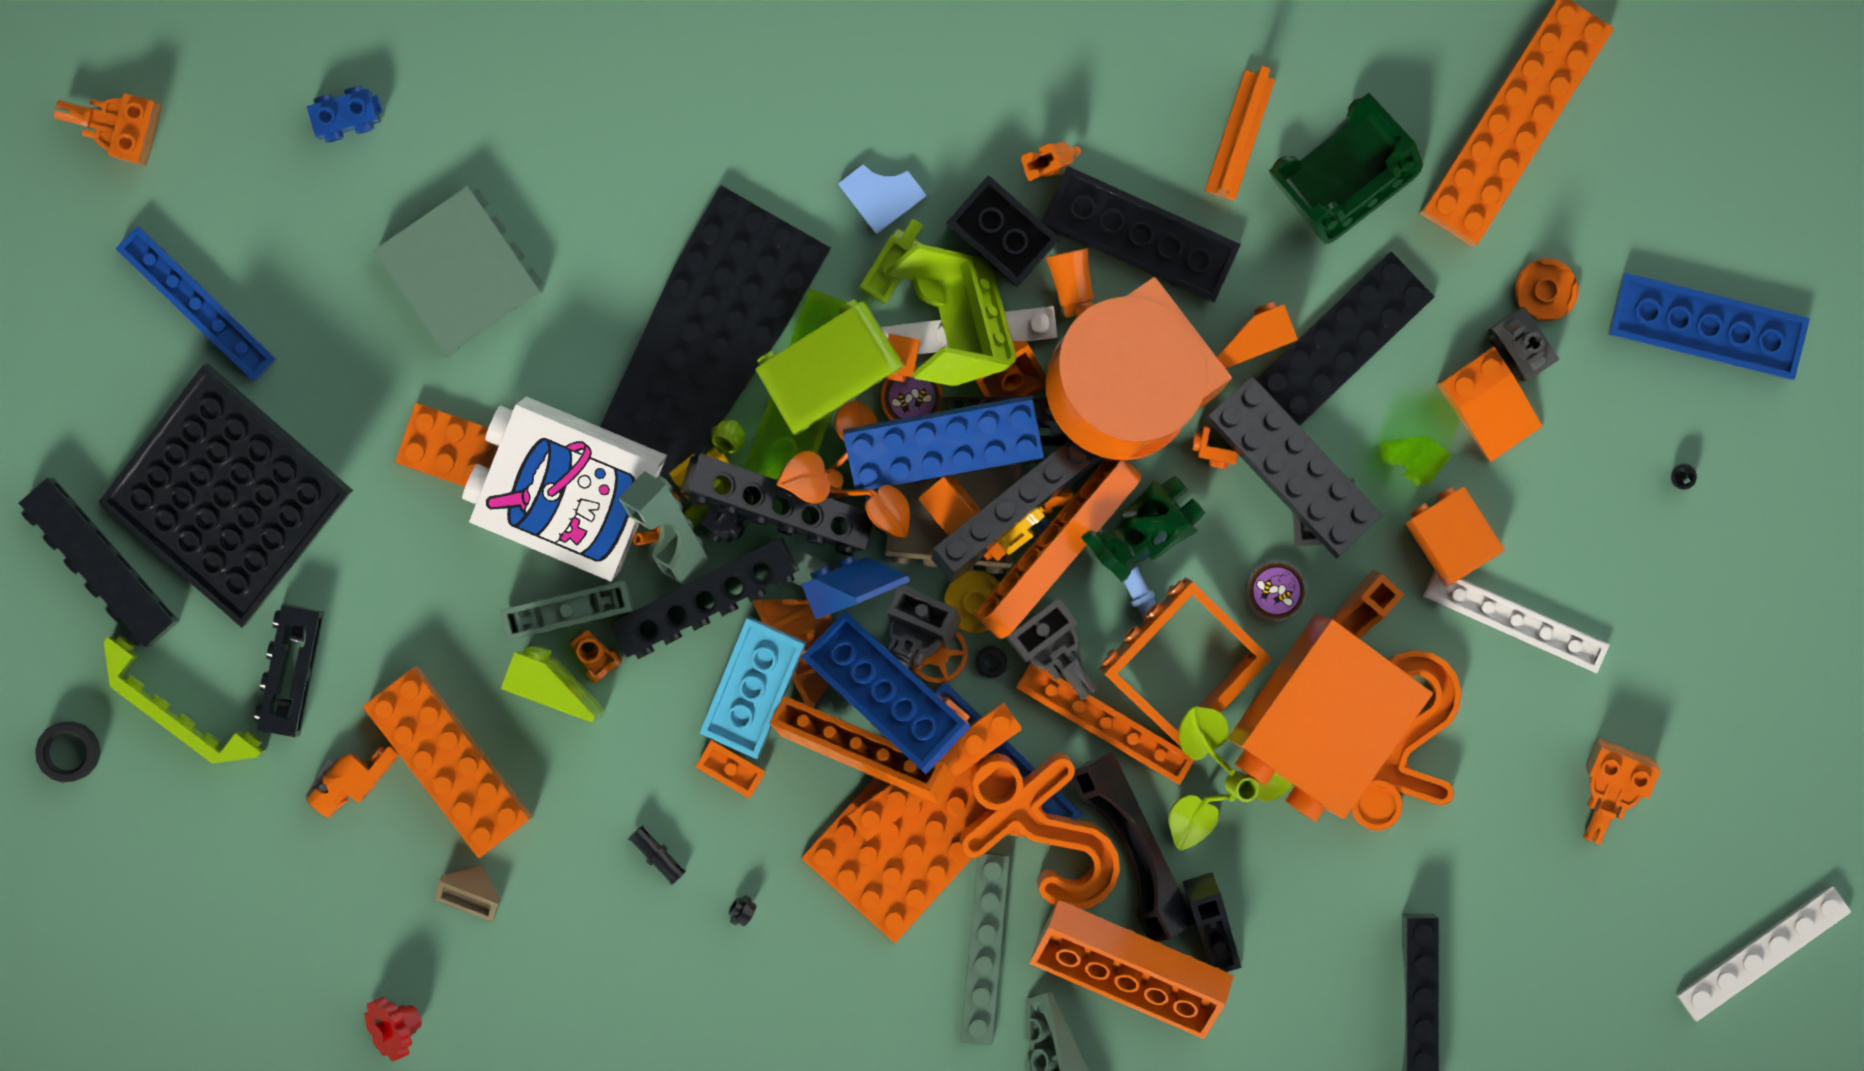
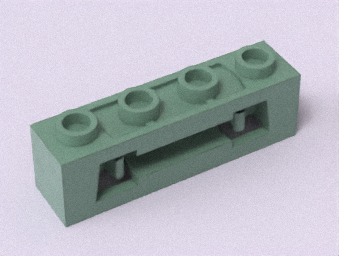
[500,579,635,641]

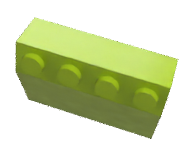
[501,644,605,723]

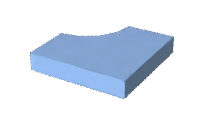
[838,165,927,235]

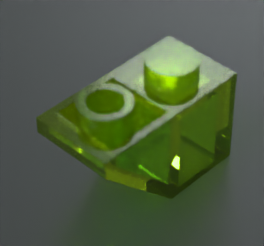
[1375,436,1452,486]

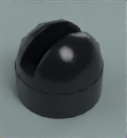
[1671,463,1697,490]

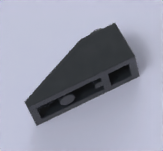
[1182,872,1242,972]

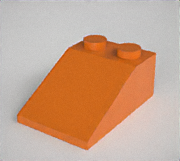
[1216,301,1298,369]
[1436,347,1543,462]

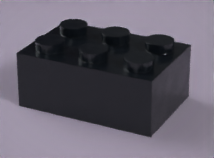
[946,175,1060,288]

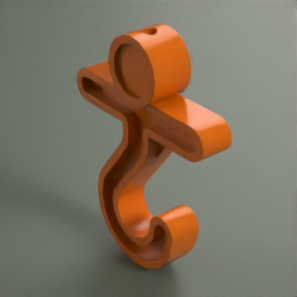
[1350,650,1462,831]
[960,753,1120,910]

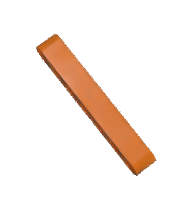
[976,458,1141,639]

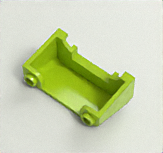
[755,299,905,435]

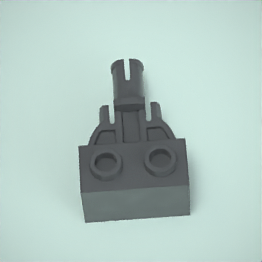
[1488,307,1560,382]
[886,585,961,668]
[1006,598,1098,701]

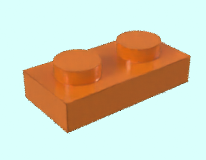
[695,739,766,799]

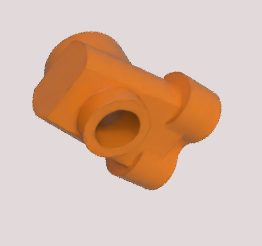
[569,628,623,684]

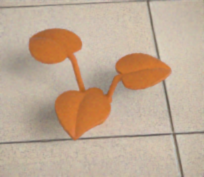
[777,399,910,539]

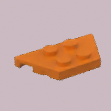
[752,599,834,708]

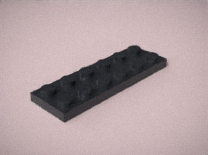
[1042,166,1241,303]
[1256,251,1435,426]
[1205,376,1383,559]

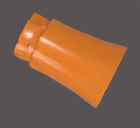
[1045,248,1094,318]

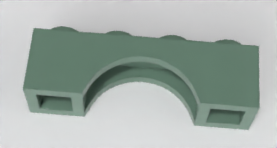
[619,471,709,586]

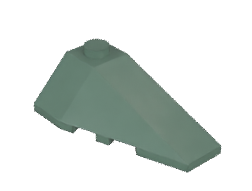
[1025,992,1089,1071]

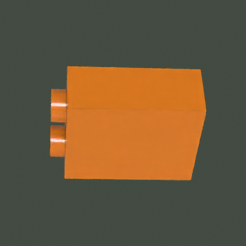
[1227,614,1433,823]

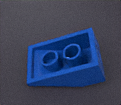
[801,555,910,619]

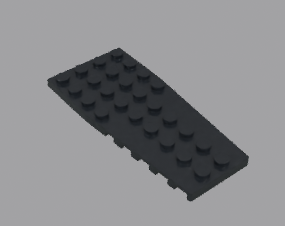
[600,185,831,487]

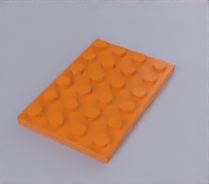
[801,764,988,943]

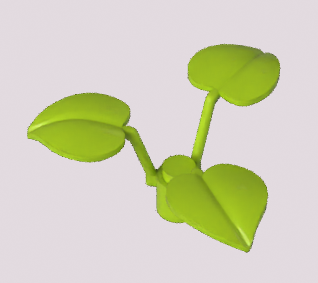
[1169,706,1293,851]

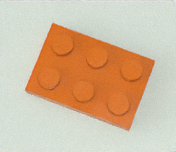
[395,402,499,487]

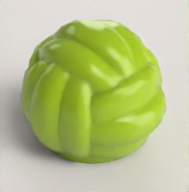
[711,420,746,454]

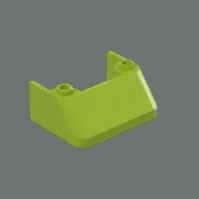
[886,243,1016,386]

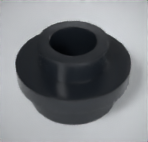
[976,646,1007,678]
[728,895,756,926]

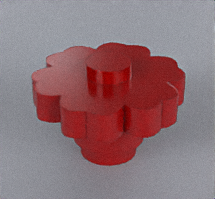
[364,997,422,1062]

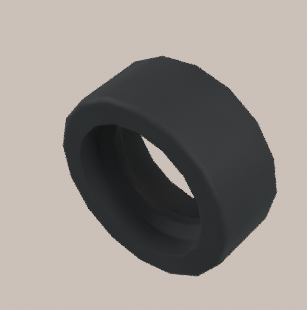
[35,721,100,783]

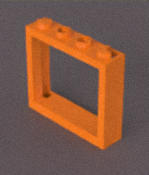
[1099,577,1272,747]

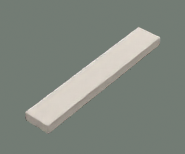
[1422,570,1610,673]

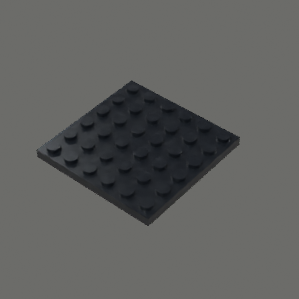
[98,363,353,628]

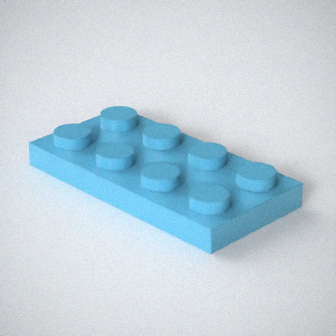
[700,617,807,759]

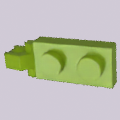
[859,219,924,305]

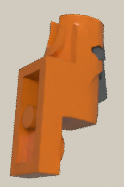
[306,745,400,818]

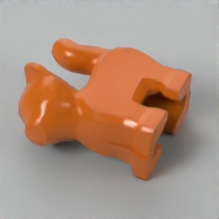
[1021,141,1081,181]

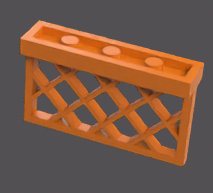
[1205,66,1275,201]

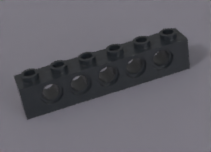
[680,453,873,556]
[610,536,800,659]

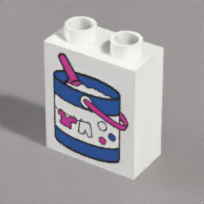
[462,396,667,582]

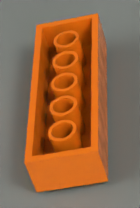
[362,666,533,858]
[1029,899,1234,1039]

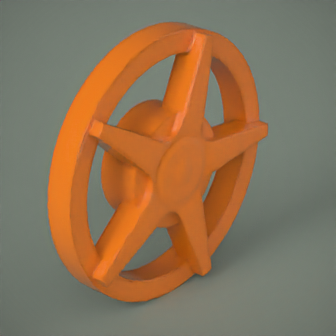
[911,631,968,683]

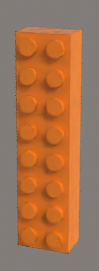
[1419,0,1615,247]

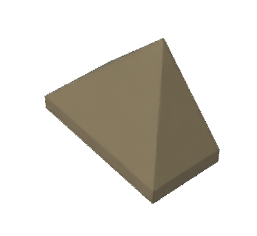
[434,865,500,922]

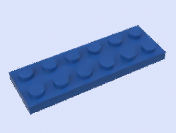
[1608,273,1810,380]
[843,395,1044,490]
[801,611,971,774]

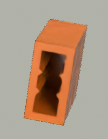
[1405,486,1505,587]

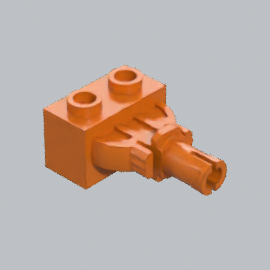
[54,93,162,166]
[1583,738,1661,845]

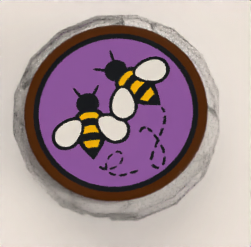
[1245,559,1308,622]

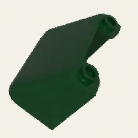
[1269,93,1423,244]

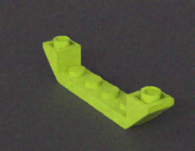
[103,635,266,764]

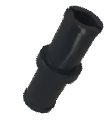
[628,825,686,885]

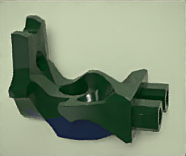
[1081,476,1206,583]

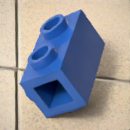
[306,86,384,143]

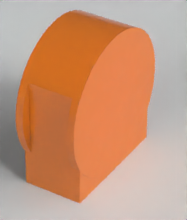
[1045,277,1232,460]

